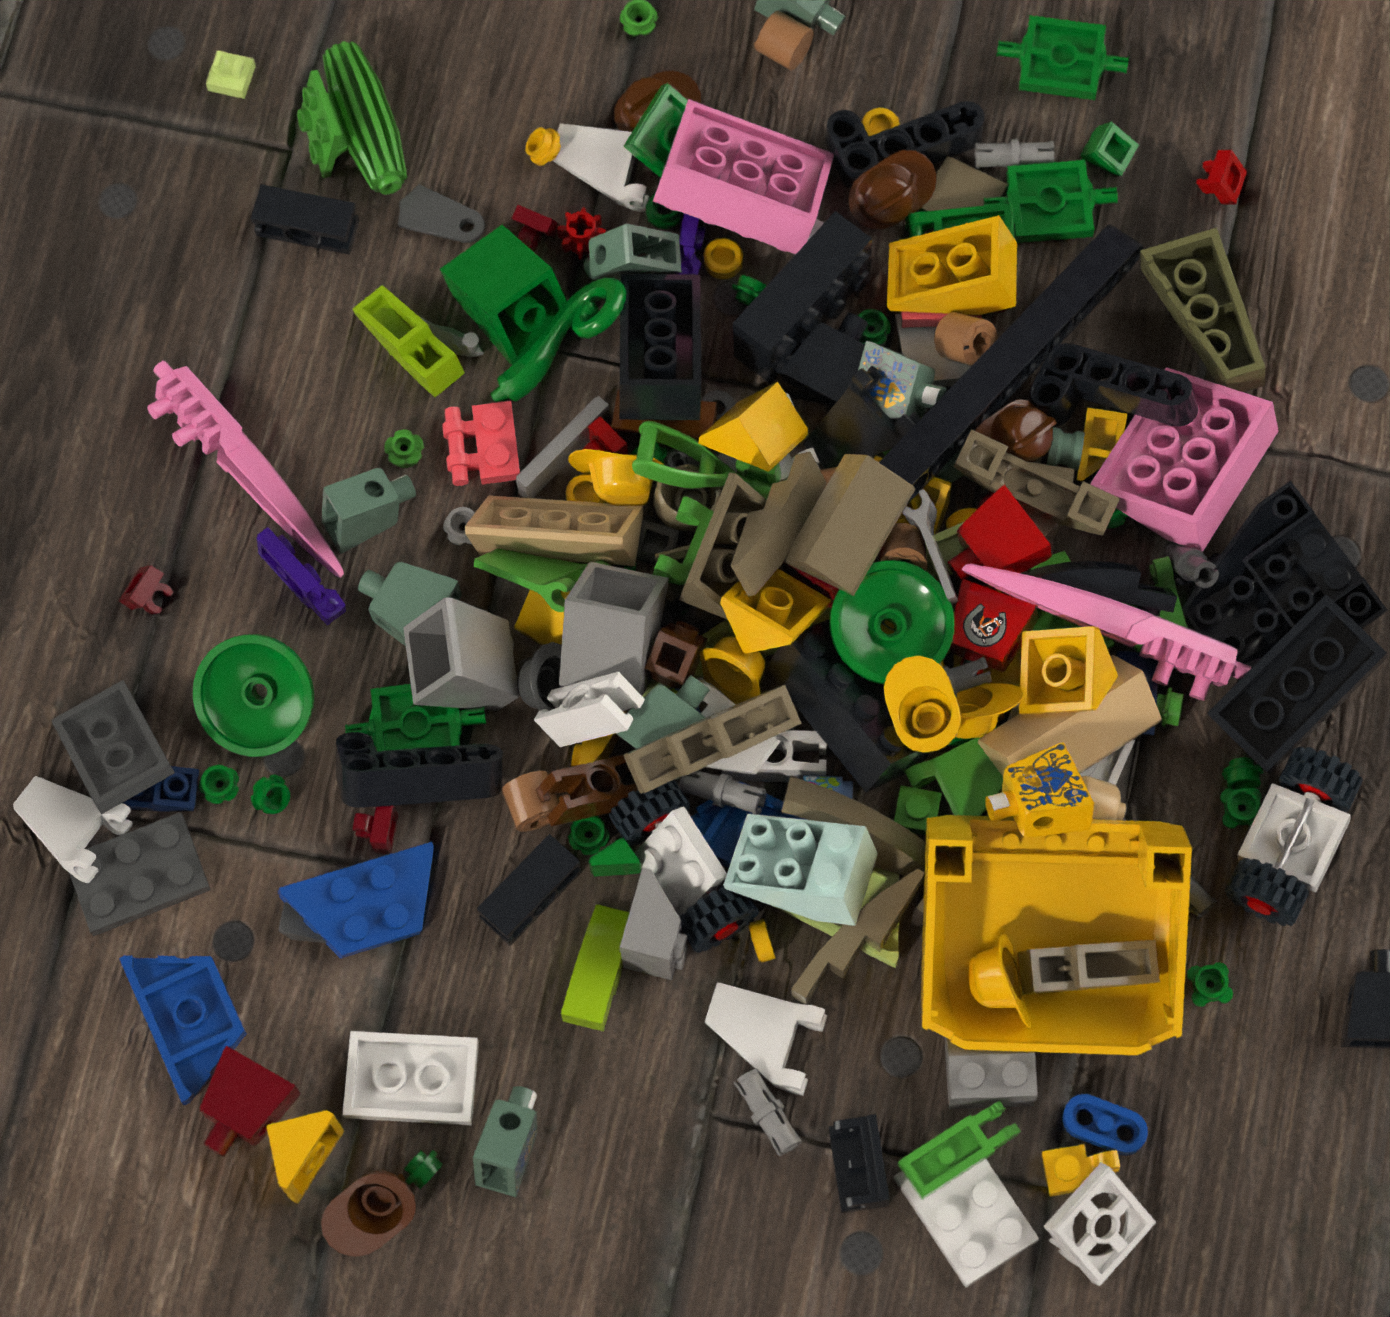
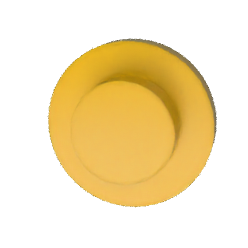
[525,127,561,166]

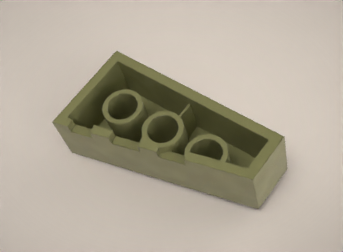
[1140,227,1266,392]

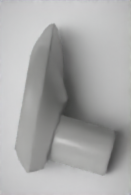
[421,317,484,357]

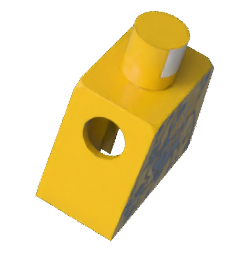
[985,742,1094,838]

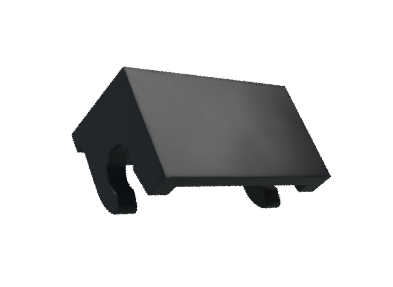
[828,1114,890,1213]

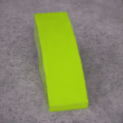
[353,285,465,397]
[561,904,630,1032]

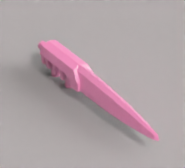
[148,361,344,578]
[962,564,1252,701]

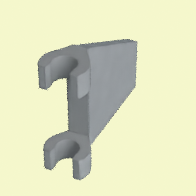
[902,489,958,604]

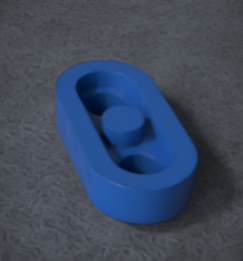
[1062,1094,1148,1156]

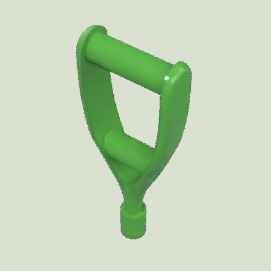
[632,421,772,499]

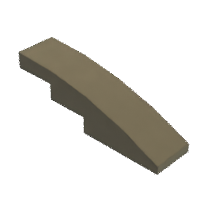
[731,452,827,596]
[623,685,801,793]
[781,776,926,876]
[791,868,925,1005]

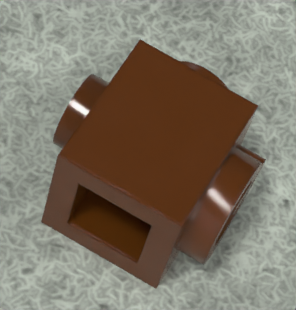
[645,621,708,688]

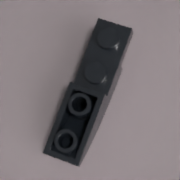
[1010,561,1177,616]

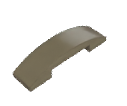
[954,429,1120,536]

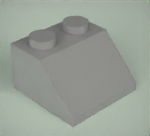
[620,867,688,980]
[945,1037,1038,1109]

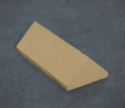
[465,495,644,566]
[978,655,1162,776]

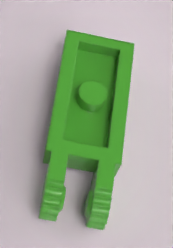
[898,1101,1021,1200]

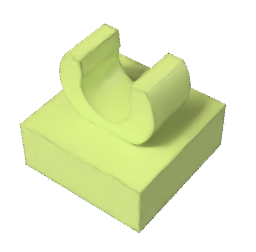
[206,50,256,99]

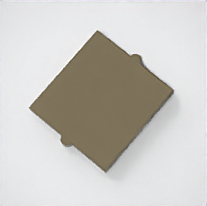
[919,156,1008,212]

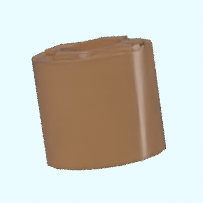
[754,10,814,70]
[934,312,998,366]
[877,523,927,571]
[502,771,559,832]

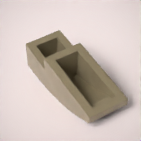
[1018,940,1160,995]

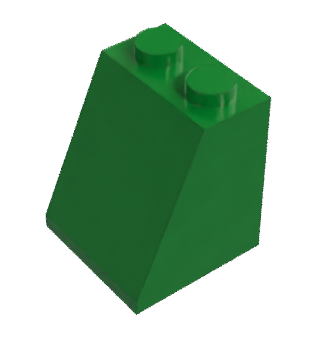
[440,225,567,365]

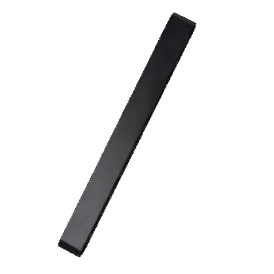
[879,224,1144,505]

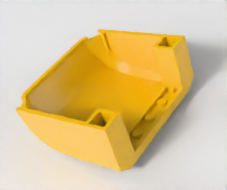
[921,815,1192,1055]

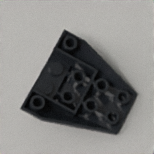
[1182,480,1388,668]

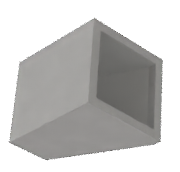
[559,562,669,696]
[403,597,519,711]

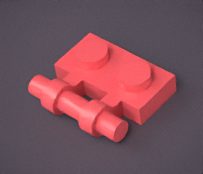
[442,401,520,486]

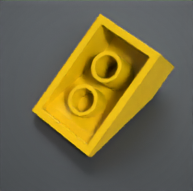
[887,215,1017,315]

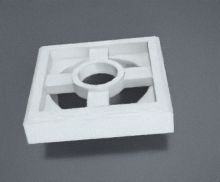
[1044,1163,1156,1286]

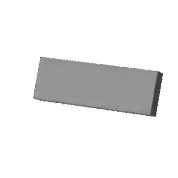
[516,396,611,498]

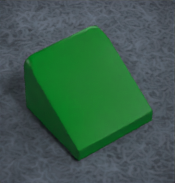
[1080,122,1139,176]
[589,838,642,877]

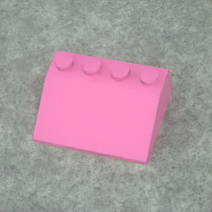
[653,99,834,254]
[1090,367,1279,552]

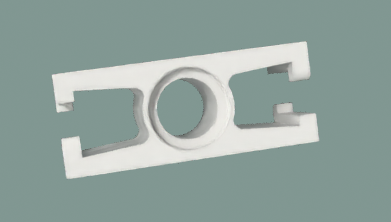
[534,672,645,747]
[722,730,827,782]

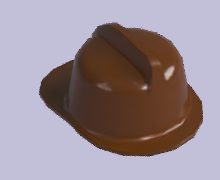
[614,71,701,132]
[848,150,936,229]
[975,399,1057,463]
[321,1170,416,1257]

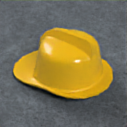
[568,449,663,506]
[699,636,765,704]
[884,656,961,753]
[955,683,1023,739]
[968,933,1031,1029]

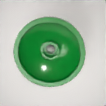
[830,560,955,685]
[193,634,314,757]

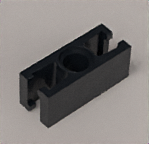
[250,184,360,255]
[477,834,582,946]

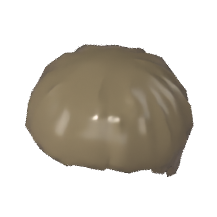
[653,464,722,533]

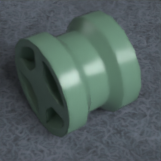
[1046,427,1085,471]

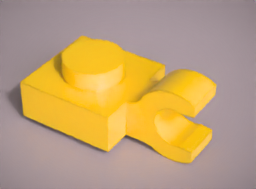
[1041,1144,1120,1197]

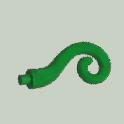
[490,277,626,402]

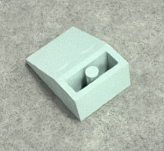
[723,814,878,926]

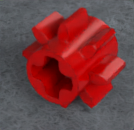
[557,207,606,260]

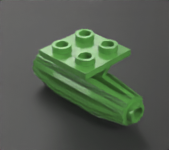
[297,41,407,194]

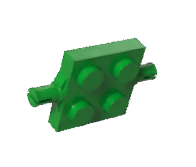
[996,15,1129,100]
[983,160,1118,243]
[345,684,486,751]

